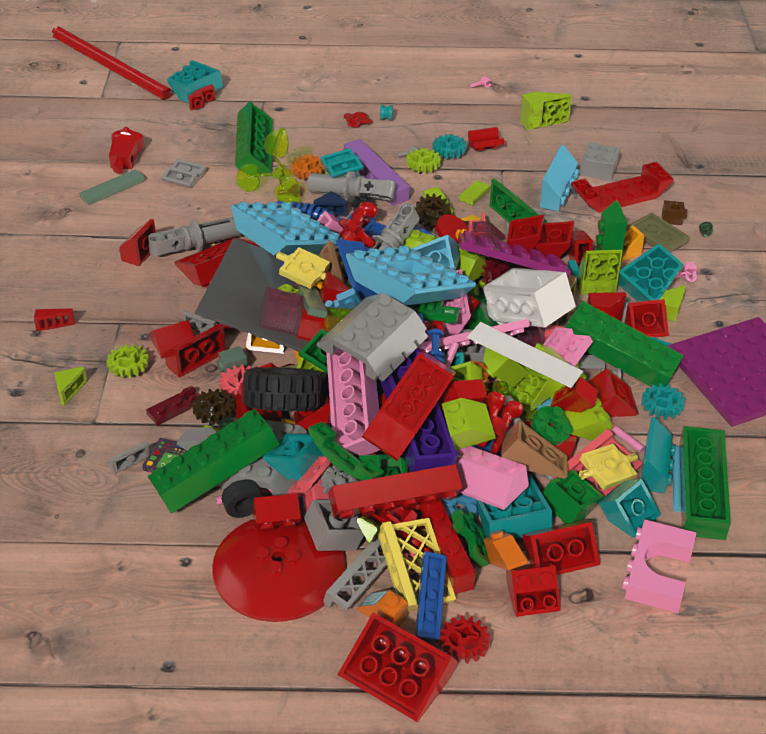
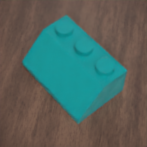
[641,417,676,494]

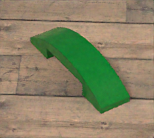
[308,422,384,480]

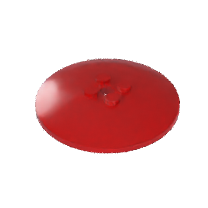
[212,516,345,622]

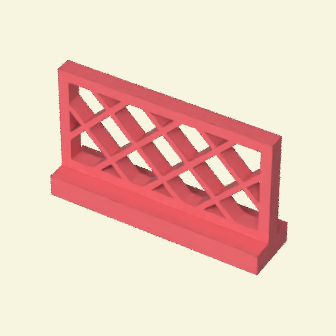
[553,429,643,498]

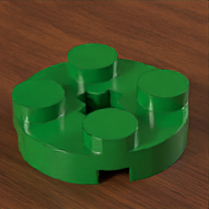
[531,406,573,446]

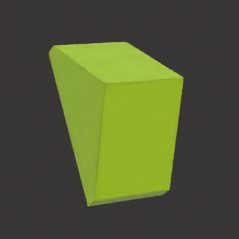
[54,367,87,406]

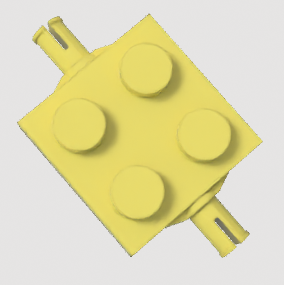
[276,247,330,289]
[579,444,638,490]

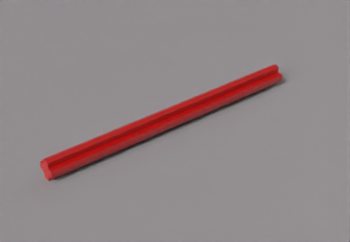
[52,26,171,100]

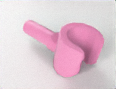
[470,76,491,88]

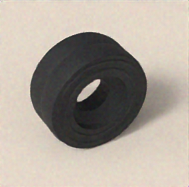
[221,480,262,518]

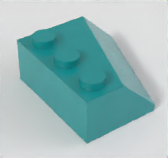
[167,60,223,103]
[618,243,683,302]
[476,474,552,539]

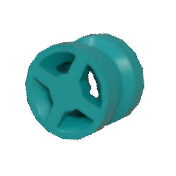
[380,104,393,120]

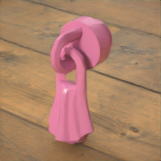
[675,262,698,282]

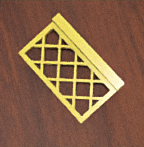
[377,518,456,613]

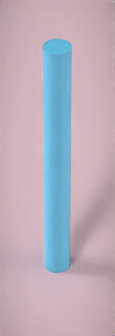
[672,446,682,512]

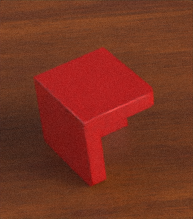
[378,506,418,532]

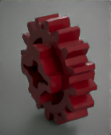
[481,257,512,285]

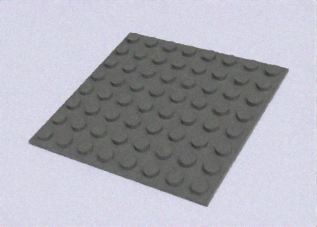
[195,238,320,352]

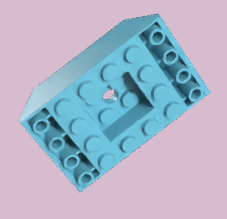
[231,202,342,256]
[346,246,476,305]

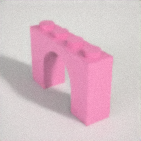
[622,519,696,613]

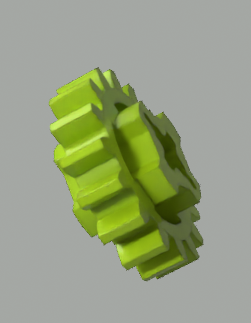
[406,148,441,174]
[106,344,149,378]

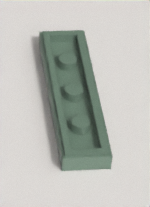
[79,169,145,205]
[298,284,328,318]

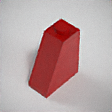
[567,231,593,268]

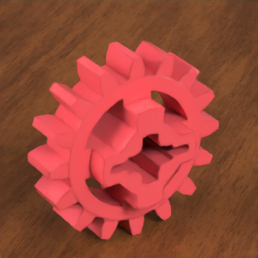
[219,364,251,398]

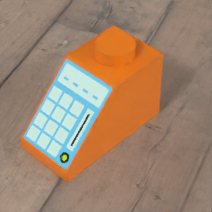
[357,590,408,627]

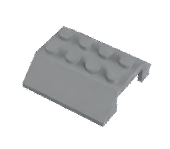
[317,293,428,381]
[218,419,307,496]

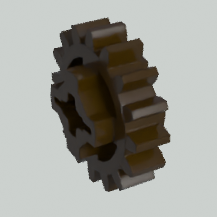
[415,193,451,230]
[192,388,236,425]

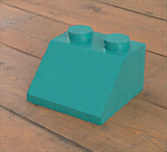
[263,434,324,481]
[599,478,661,538]

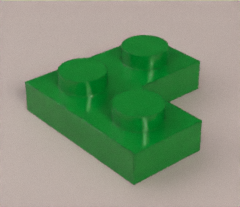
[418,300,460,324]
[453,509,490,567]

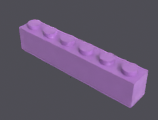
[344,139,410,206]

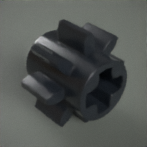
[352,193,372,211]

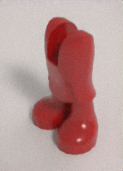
[340,202,378,237]
[477,392,524,454]

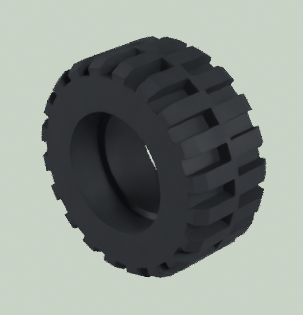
[243,367,322,411]

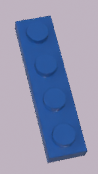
[415,551,446,643]

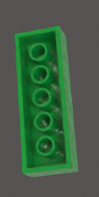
[565,301,684,387]
[148,409,280,514]
[679,426,731,540]

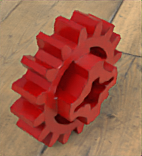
[439,615,490,664]

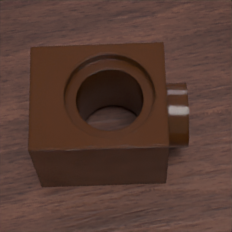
[661,200,687,225]

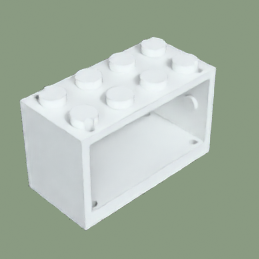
[482,268,576,327]

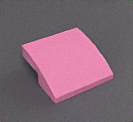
[543,327,593,367]

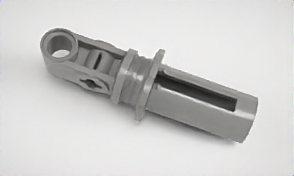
[307,171,396,202]
[371,203,419,250]
[149,217,242,256]

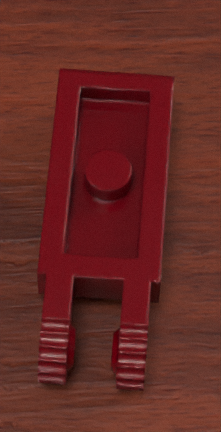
[146,386,201,425]

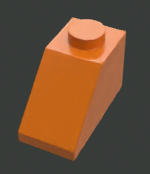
[484,530,528,571]

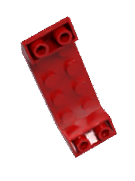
[570,162,674,213]
[362,349,456,461]

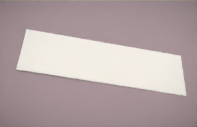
[466,322,583,388]

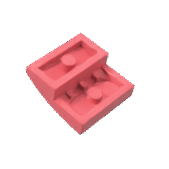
[287,456,331,497]

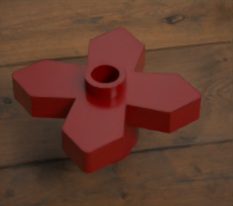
[338,218,376,248]

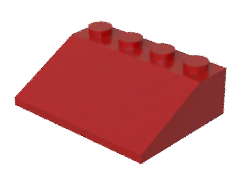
[174,238,258,287]
[337,613,458,723]

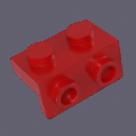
[468,127,504,151]

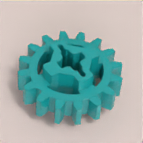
[433,134,467,159]
[641,383,685,420]

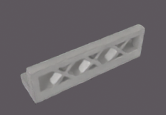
[323,535,387,611]

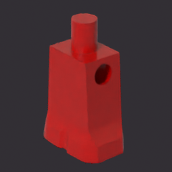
[109,127,144,174]

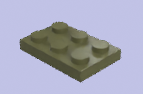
[628,212,690,252]

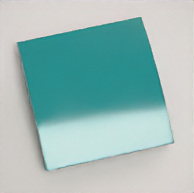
[320,148,363,178]

